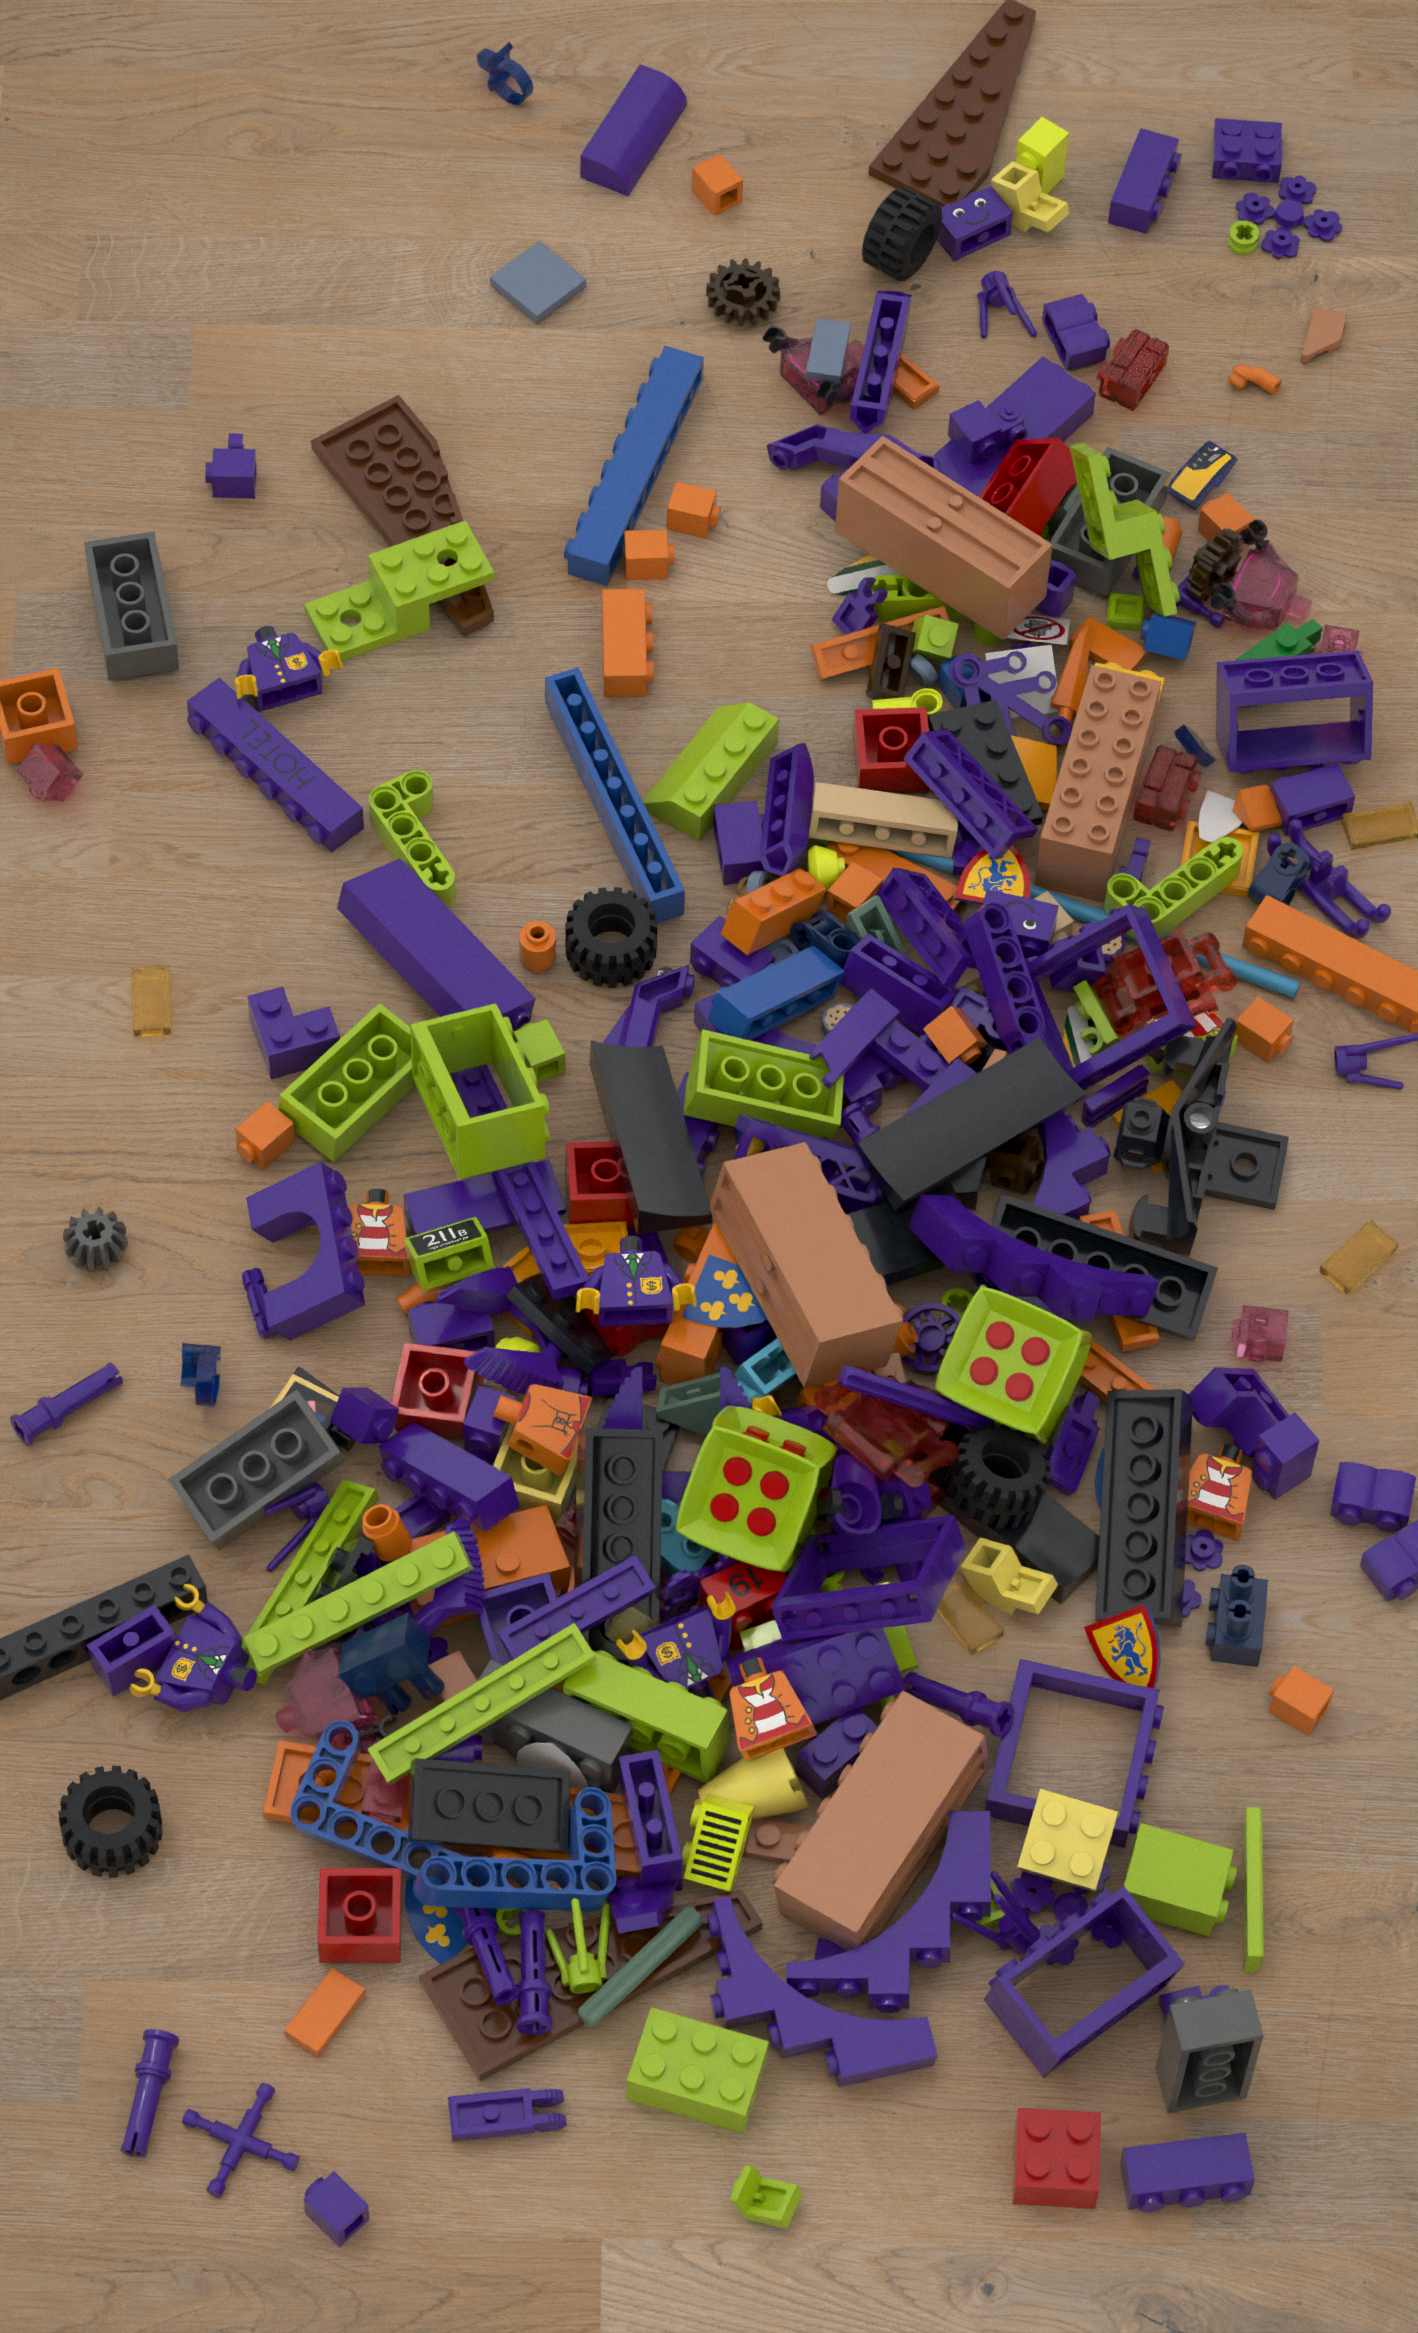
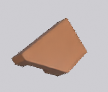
[1301,307,1347,363]

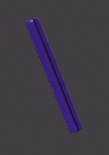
[838,1366,995,1429]

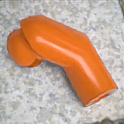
[1228,364,1282,395]

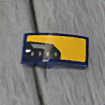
[1168,440,1238,511]

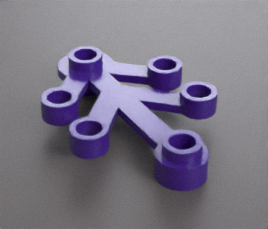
[949,651,1072,746]

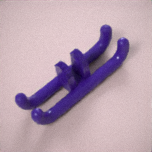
[1267,818,1391,939]

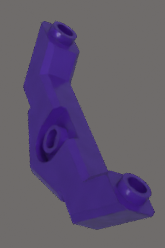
[766,424,942,473]
[603,964,695,1123]

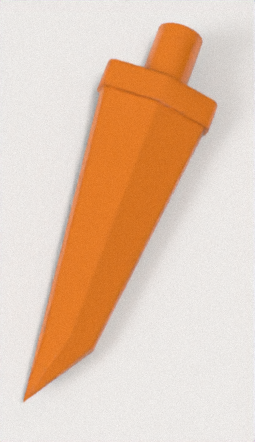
[1050,621,1092,729]

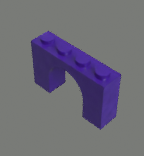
[246,1161,365,1340]

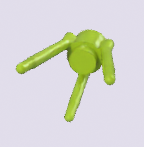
[545,1898,611,1994]

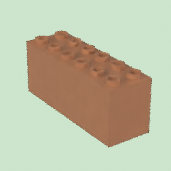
[835,436,1053,640]
[1034,665,1161,903]
[709,1142,903,1388]
[773,1690,989,1951]

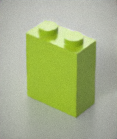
[1123,1823,1237,1937]

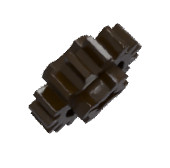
[706,258,780,326]
[1186,528,1244,602]

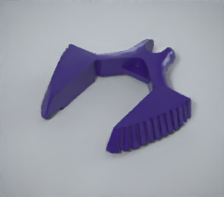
[436,1266,568,1396]
[602,1367,751,1503]
[353,1519,484,1638]

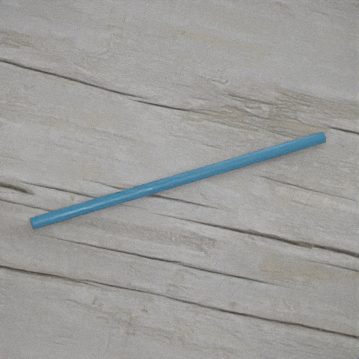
[886,849,1300,999]

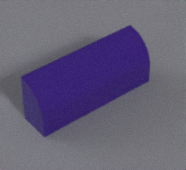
[580,64,687,196]
[404,1159,566,1236]

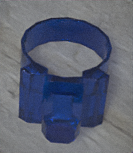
[477,42,533,105]
[181,1343,221,1407]

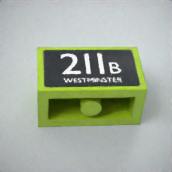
[404,1217,495,1292]

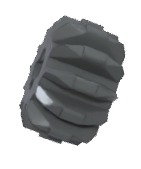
[63,1206,128,1273]

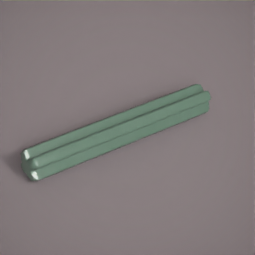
[578,1906,703,2028]

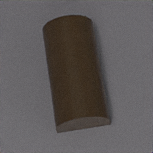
[866,623,916,700]

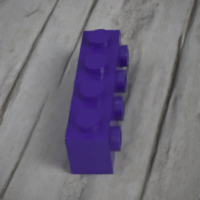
[378,1422,520,1532]

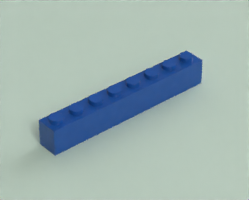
[564,346,704,586]
[545,667,685,923]

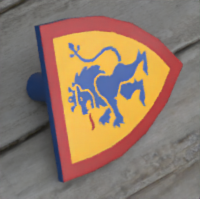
[954,845,1031,905]
[1084,1603,1161,1689]

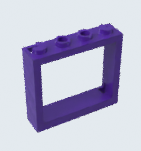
[1025,904,1197,1091]
[771,1515,966,1641]
[985,1659,1164,1848]

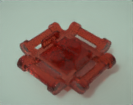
[1094,929,1237,1035]
[814,1366,959,1487]

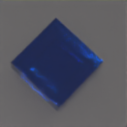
[1174,724,1216,768]

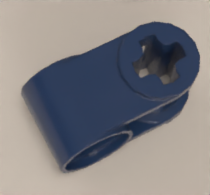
[1247,843,1311,906]
[790,910,860,969]

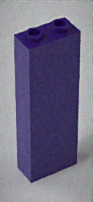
[932,356,1096,497]
[337,859,536,1031]

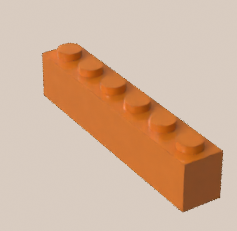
[1242,895,1418,1034]

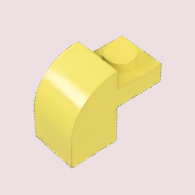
[991,161,1070,233]
[960,1538,1058,1615]

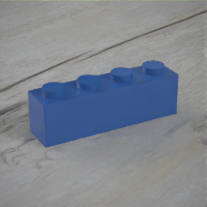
[707,945,845,1040]

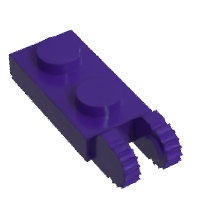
[448,2088,567,2141]

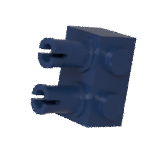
[1205,1565,1268,1667]
[338,1613,445,1715]

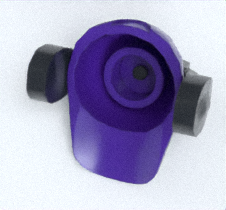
[816,1455,903,1538]

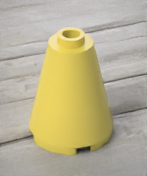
[693,1747,810,1820]

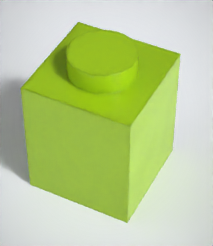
[912,615,959,663]
[513,1019,565,1084]

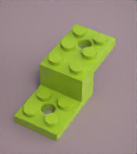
[1069,442,1180,617]
[304,520,494,661]

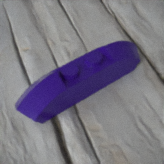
[849,291,912,433]
[759,743,814,876]

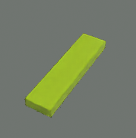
[1242,1807,1264,1973]

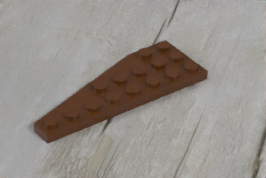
[869,0,1036,208]
[311,395,494,637]
[420,1890,763,2081]

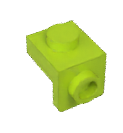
[730,2164,803,2229]

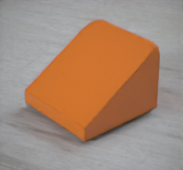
[1232,784,1282,832]

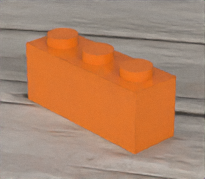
[602,589,654,697]
[720,868,827,955]

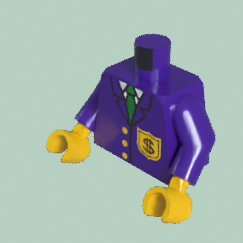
[235,626,344,712]
[576,1236,697,1327]
[130,1584,257,1712]
[616,1591,736,1699]

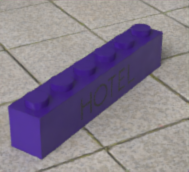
[187,677,364,853]

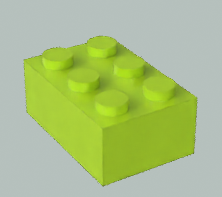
[626,2007,769,2134]

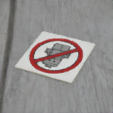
[1006,614,1070,645]

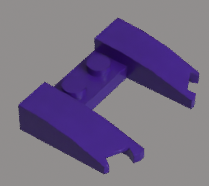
[809,988,977,1117]

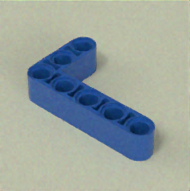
[290,1720,477,1886]
[413,1787,616,1911]

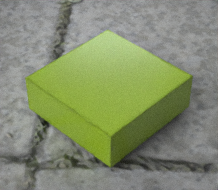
[1106,593,1145,632]

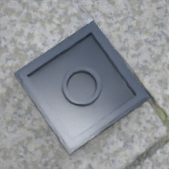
[490,241,586,323]

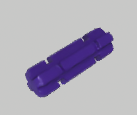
[242,1268,278,1339]

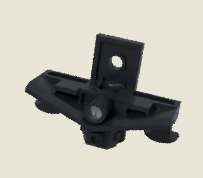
[1113,1018,1289,1256]

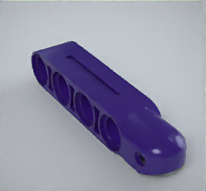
[964,902,1048,1055]

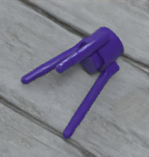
[977,271,1037,338]
[1334,1033,1418,1089]
[264,1482,330,1572]
[950,1871,1040,1953]

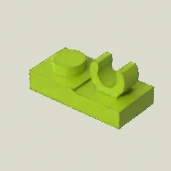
[1073,980,1123,1057]

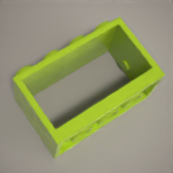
[410,1003,550,1180]

